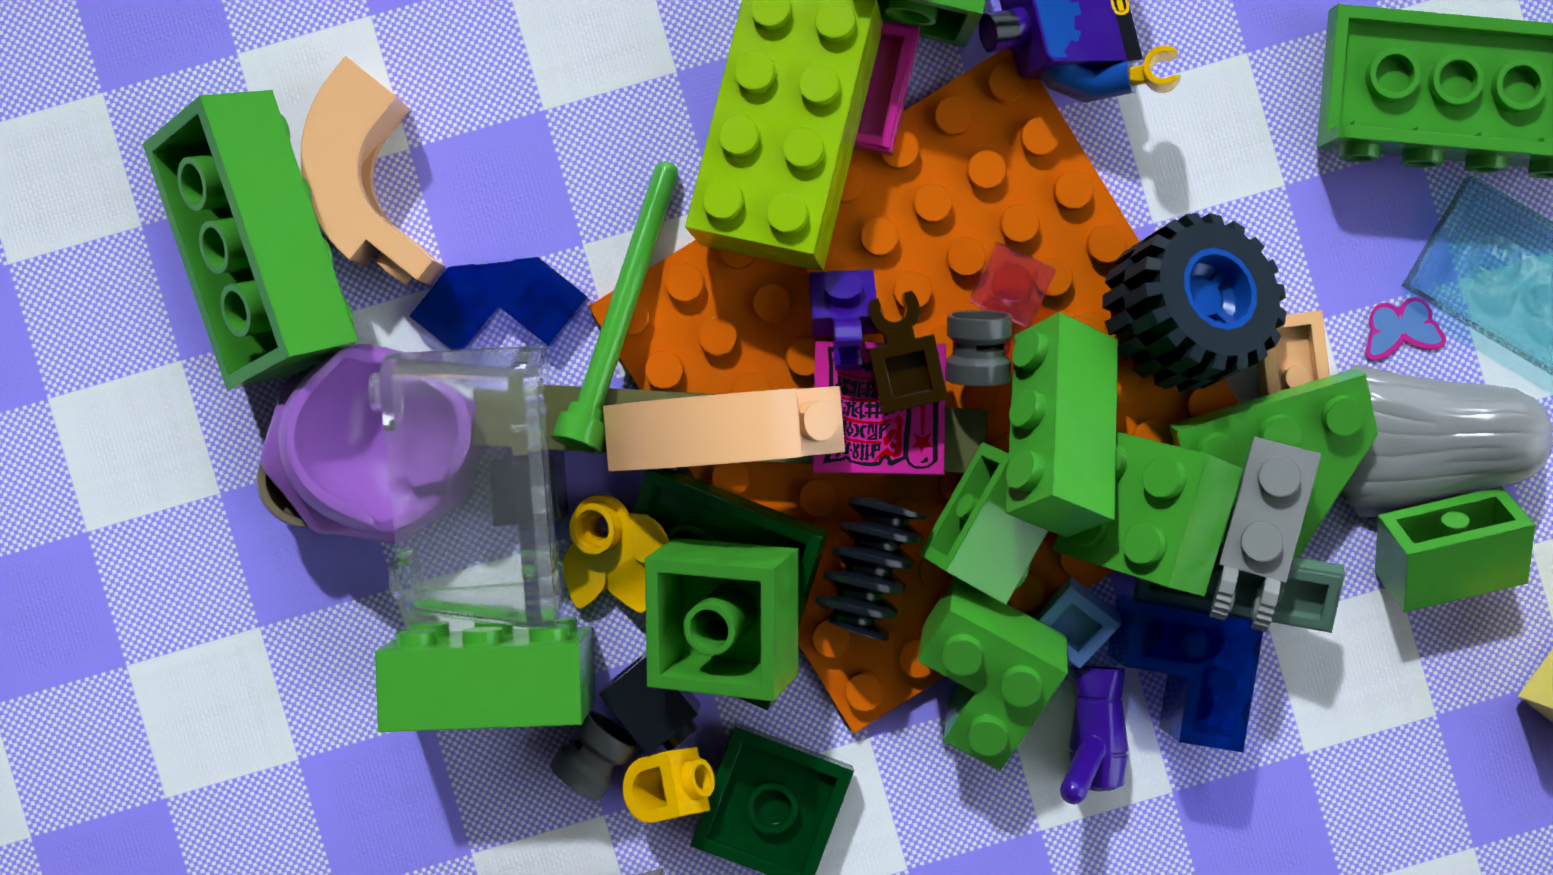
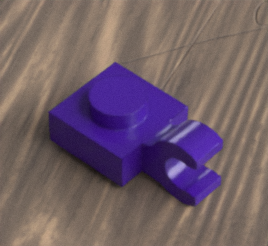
[809,270,878,370]

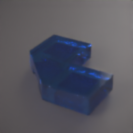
[410,257,590,357]

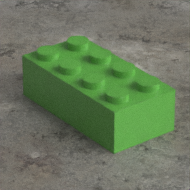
[142,90,358,390]

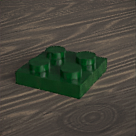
[690,722,854,875]

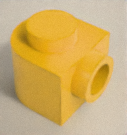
[623,747,715,823]

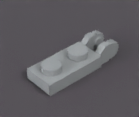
[1209,436,1321,632]

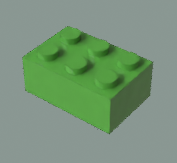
[375,616,596,732]

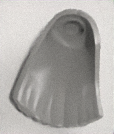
[1343,365,1553,517]

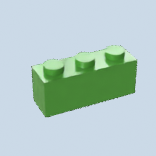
[1006,312,1118,538]

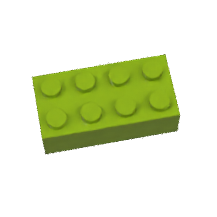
[685,0,883,271]

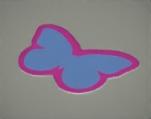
[1365,297,1446,360]

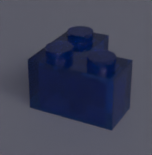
[1107,593,1263,753]

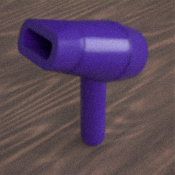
[1060,665,1129,805]

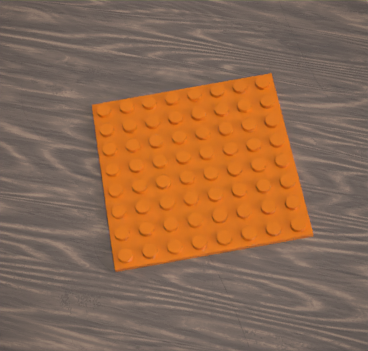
[588,49,1239,733]

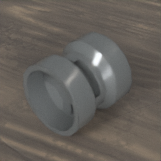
[946,310,1012,386]
[549,711,638,801]

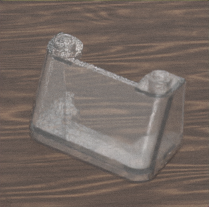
[369,345,565,628]

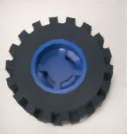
[1102,213,1287,392]

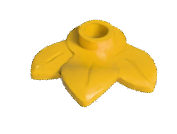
[563,494,669,613]

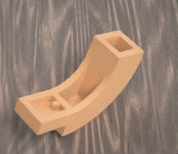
[301,56,446,286]
[603,386,845,471]

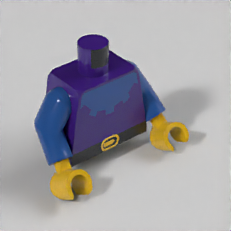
[979,0,1181,103]

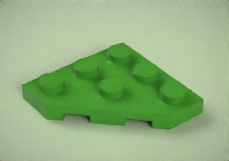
[1169,368,1378,557]

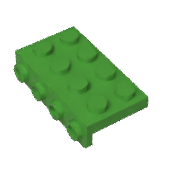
[1316,4,1553,179]

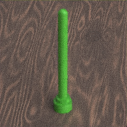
[551,161,679,454]

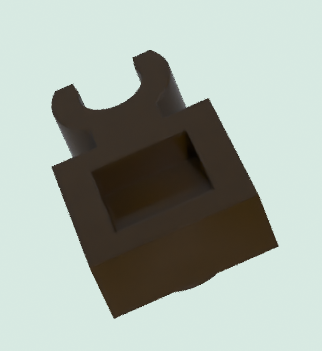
[867,291,949,415]

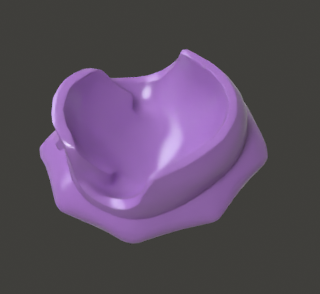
[261,344,480,544]

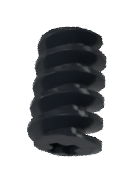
[814,496,930,641]

